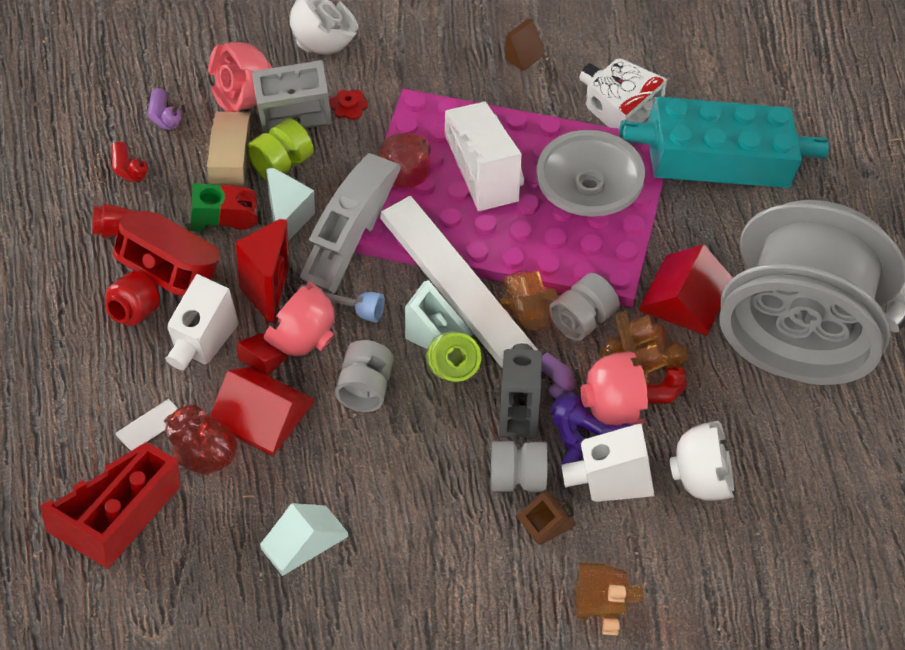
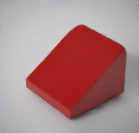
[237,333,290,376]

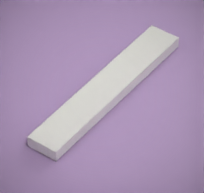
[380,195,539,369]

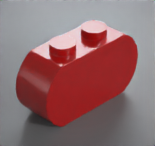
[113,211,220,296]

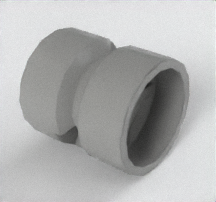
[549,273,620,341]
[335,340,394,412]
[491,441,547,492]

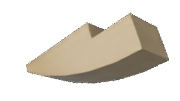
[207,112,251,186]

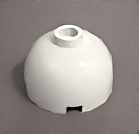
[290,0,358,55]
[670,421,734,501]

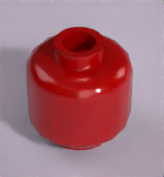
[105,271,160,326]

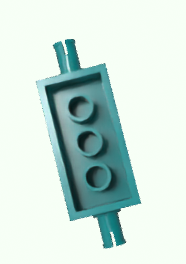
[619,96,829,188]

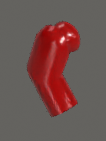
[111,142,148,183]
[646,366,688,404]

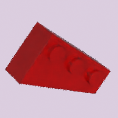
[40,442,181,569]

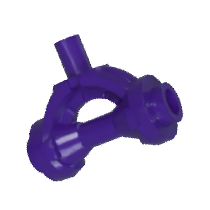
[550,391,633,469]

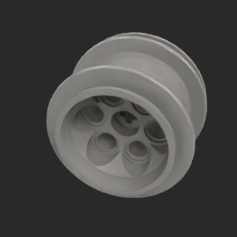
[719,200,905,385]

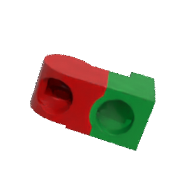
[190,183,258,231]

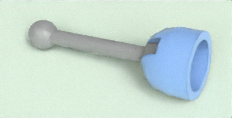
[297,284,385,323]

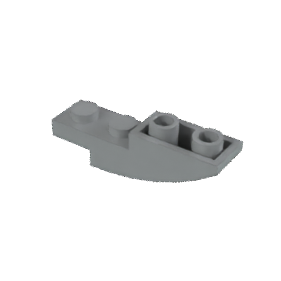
[299,153,402,294]

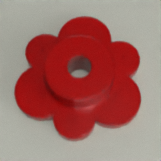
[329,90,368,120]

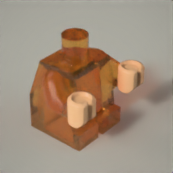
[575,562,643,635]

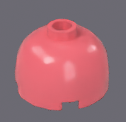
[208,42,272,112]
[264,281,335,357]
[580,351,648,426]

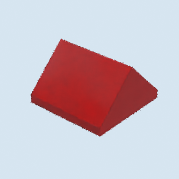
[236,219,290,323]
[639,244,733,336]
[208,367,314,456]

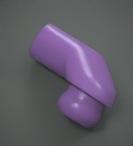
[148,88,182,130]
[541,353,575,399]

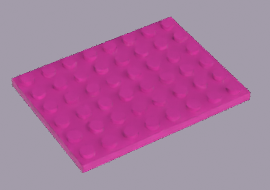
[354,89,665,308]

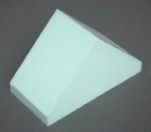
[267,168,315,241]
[405,280,474,349]
[260,503,348,576]

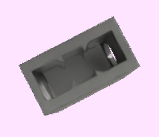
[499,343,542,438]

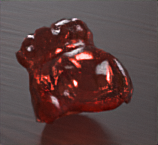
[377,132,431,188]
[164,404,237,475]

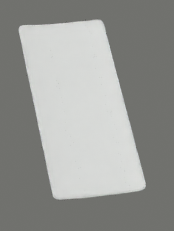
[116,399,185,450]

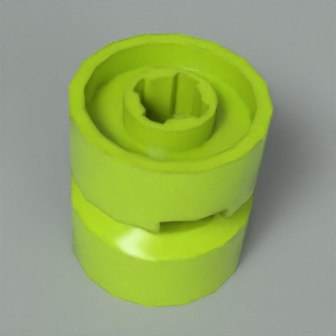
[246,118,314,180]
[426,332,482,382]

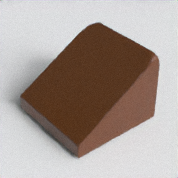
[505,18,545,71]
[516,490,576,545]

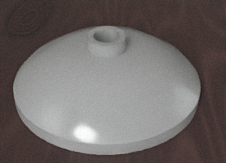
[536,130,645,216]

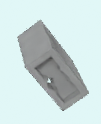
[252,60,332,134]

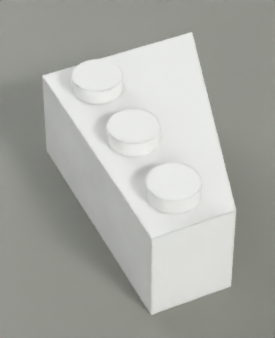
[445,101,524,211]

